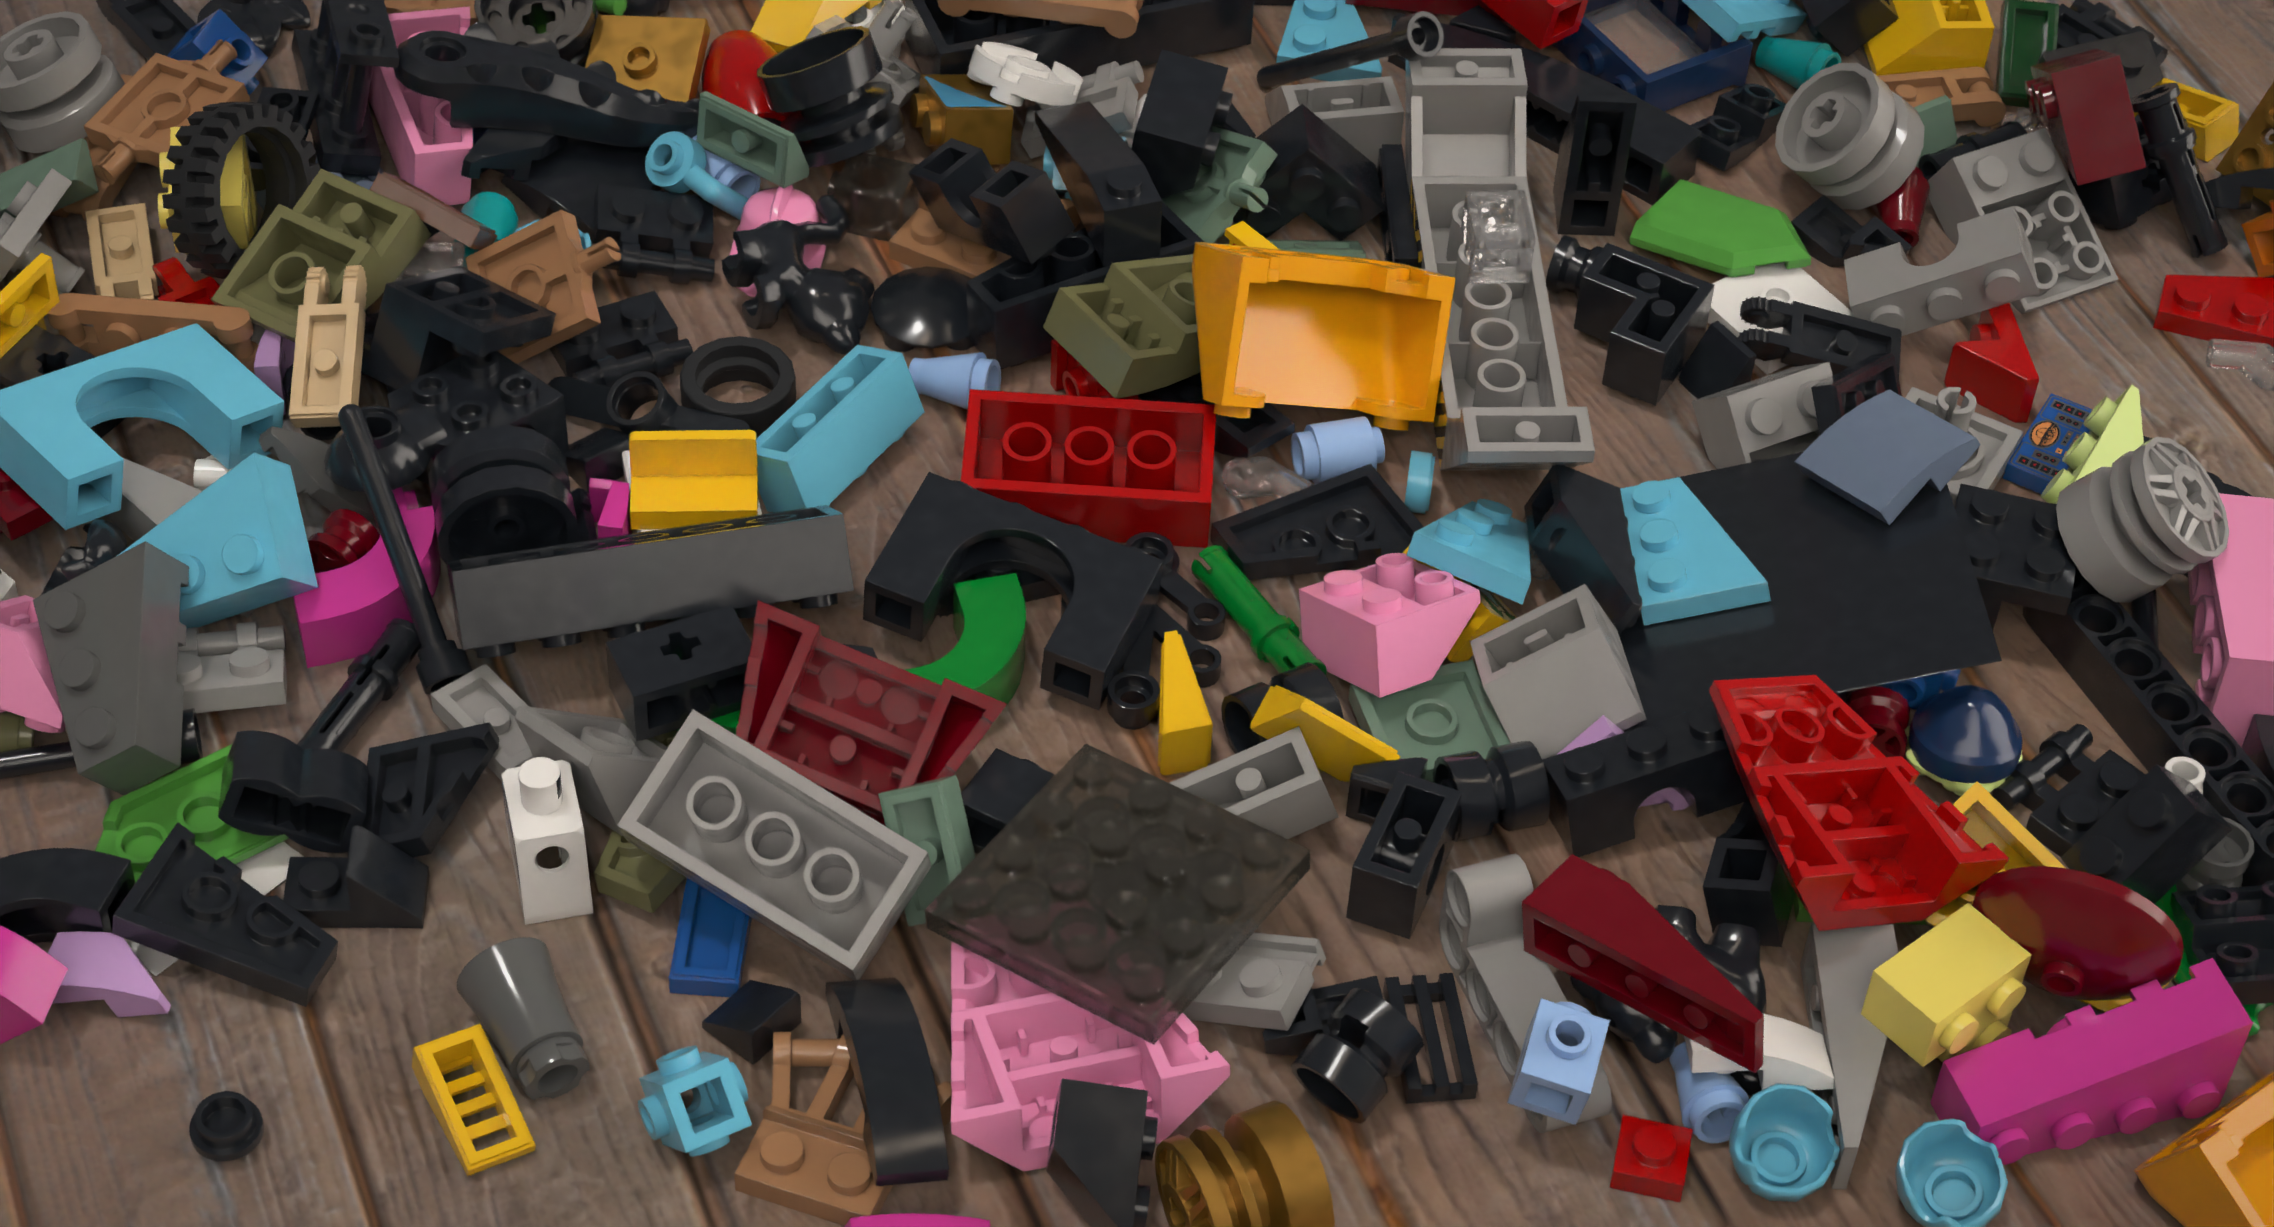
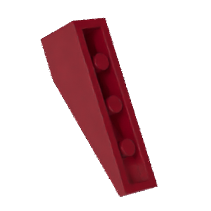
[1522,854,1764,1073]

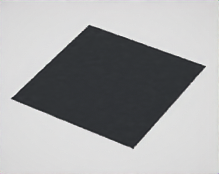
[1619,452,2002,732]

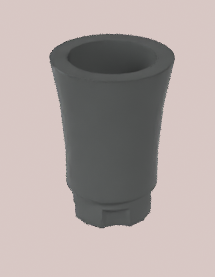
[457,937,590,1100]

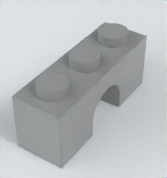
[1844,205,2040,336]

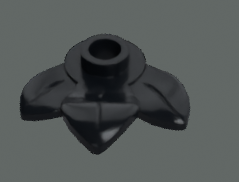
[197,0,311,58]

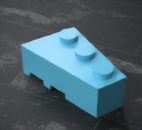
[117,452,318,628]

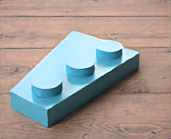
[1682,0,1807,43]
[1620,477,1771,626]
[1406,499,1531,605]

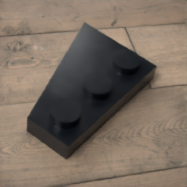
[1210,464,1424,580]
[112,822,338,1007]

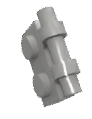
[1021,61,1144,159]
[177,621,287,713]

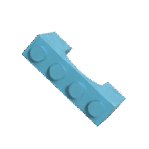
[0,323,285,530]

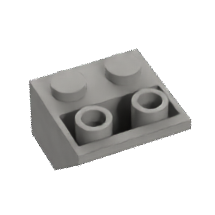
[1265,76,1404,166]
[1692,362,1833,469]
[1470,584,1646,760]

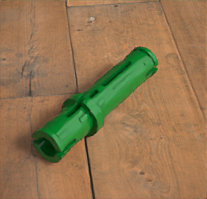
[1191,545,1327,675]

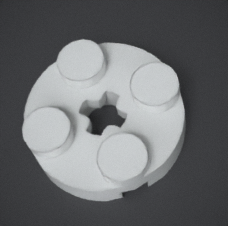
[967,42,1083,109]

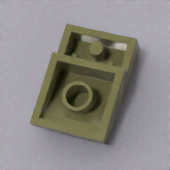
[211,169,431,342]
[1043,254,1201,399]

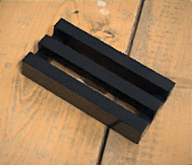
[1383,973,1478,1104]

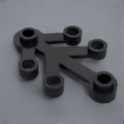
[1061,532,1226,730]

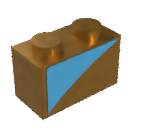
[910,74,1014,165]

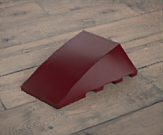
[736,600,1007,826]

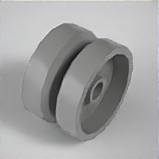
[0,11,125,153]
[1775,63,1925,210]

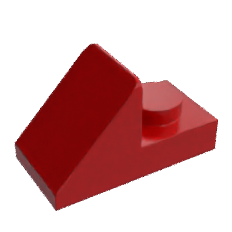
[1944,303,2039,423]

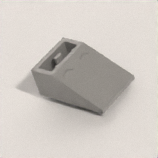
[1928,128,2118,314]

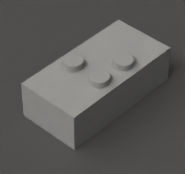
[617,709,931,980]

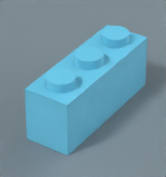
[757,344,925,513]

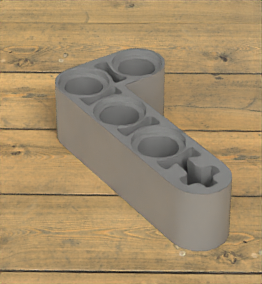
[1439,853,1612,1133]

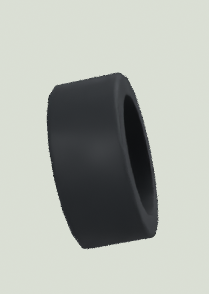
[680,336,796,438]

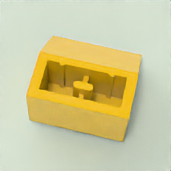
[1863,0,1995,76]

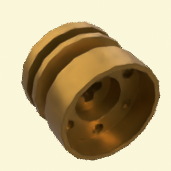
[1155,1100,1335,1227]

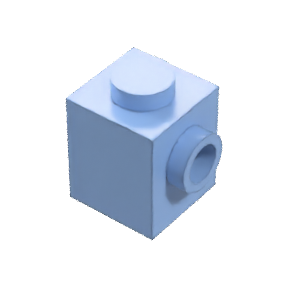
[1507,998,1610,1125]

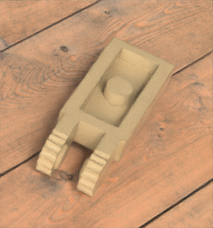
[85,203,159,300]
[289,265,367,428]

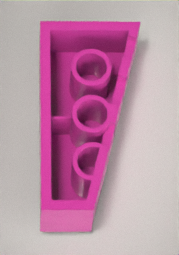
[1930,958,2253,1165]

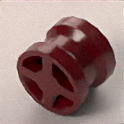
[307,509,380,573]
[1846,686,1910,757]

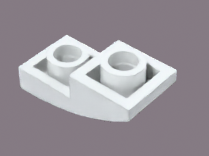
[1684,1013,1834,1090]

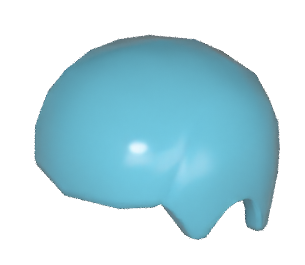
[1729,1083,1840,1202]
[1895,1119,2008,1227]

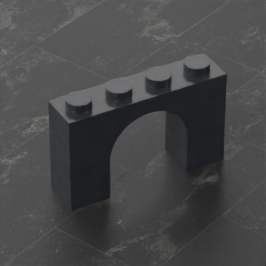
[863,472,1164,710]

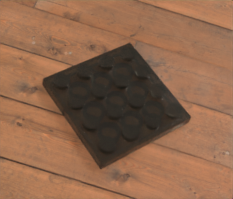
[925,744,1310,1045]

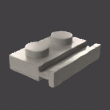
[1162,927,1326,1031]

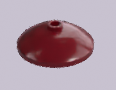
[1972,866,2184,1001]

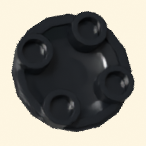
[870,266,974,352]

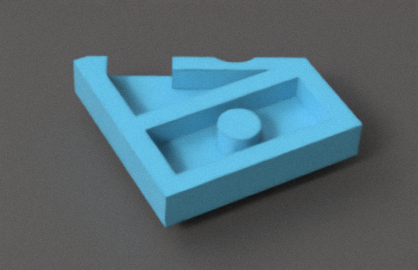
[1276,0,1382,81]

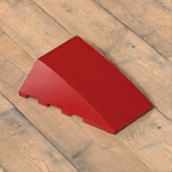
[1709,675,2010,931]

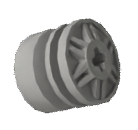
[2056,437,2229,603]

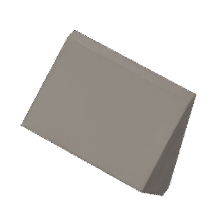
[515,705,668,836]

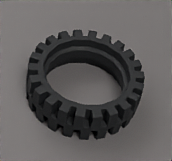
[162,102,320,279]

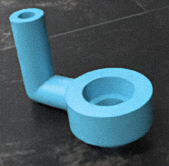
[645,131,748,220]

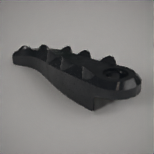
[394,22,700,148]

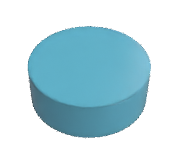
[1404,450,1435,514]

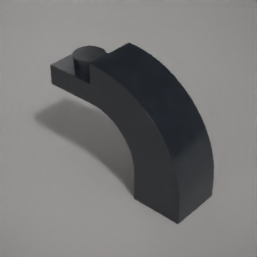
[0,848,136,943]

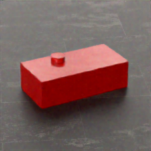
[961,389,1216,548]

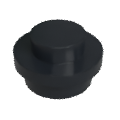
[189,1091,264,1161]

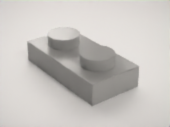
[431,664,534,781]

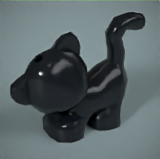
[722,195,875,355]
[1570,905,1767,1096]

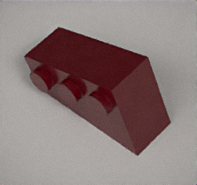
[2025,49,2147,186]

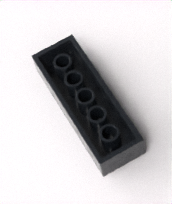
[905,0,1254,77]
[446,505,854,658]

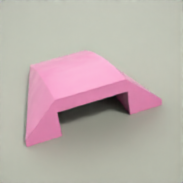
[951,901,1230,1172]

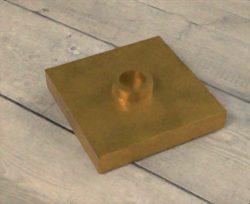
[585,15,710,102]

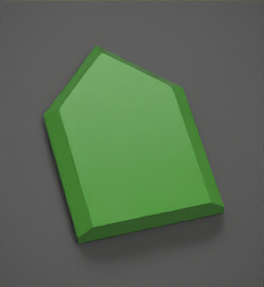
[1630,179,1811,277]
[95,744,289,882]

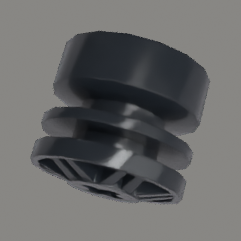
[474,0,599,68]
[757,26,904,168]

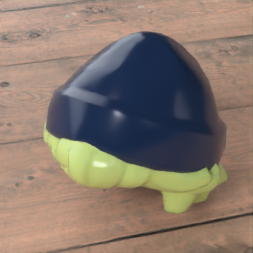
[1904,685,2023,796]

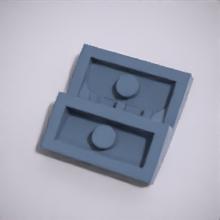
[1794,390,1981,525]

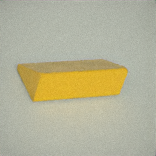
[1250,685,1401,782]

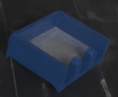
[1551,0,1753,111]

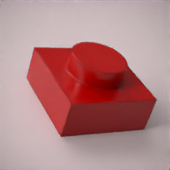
[1609,1115,1693,1202]

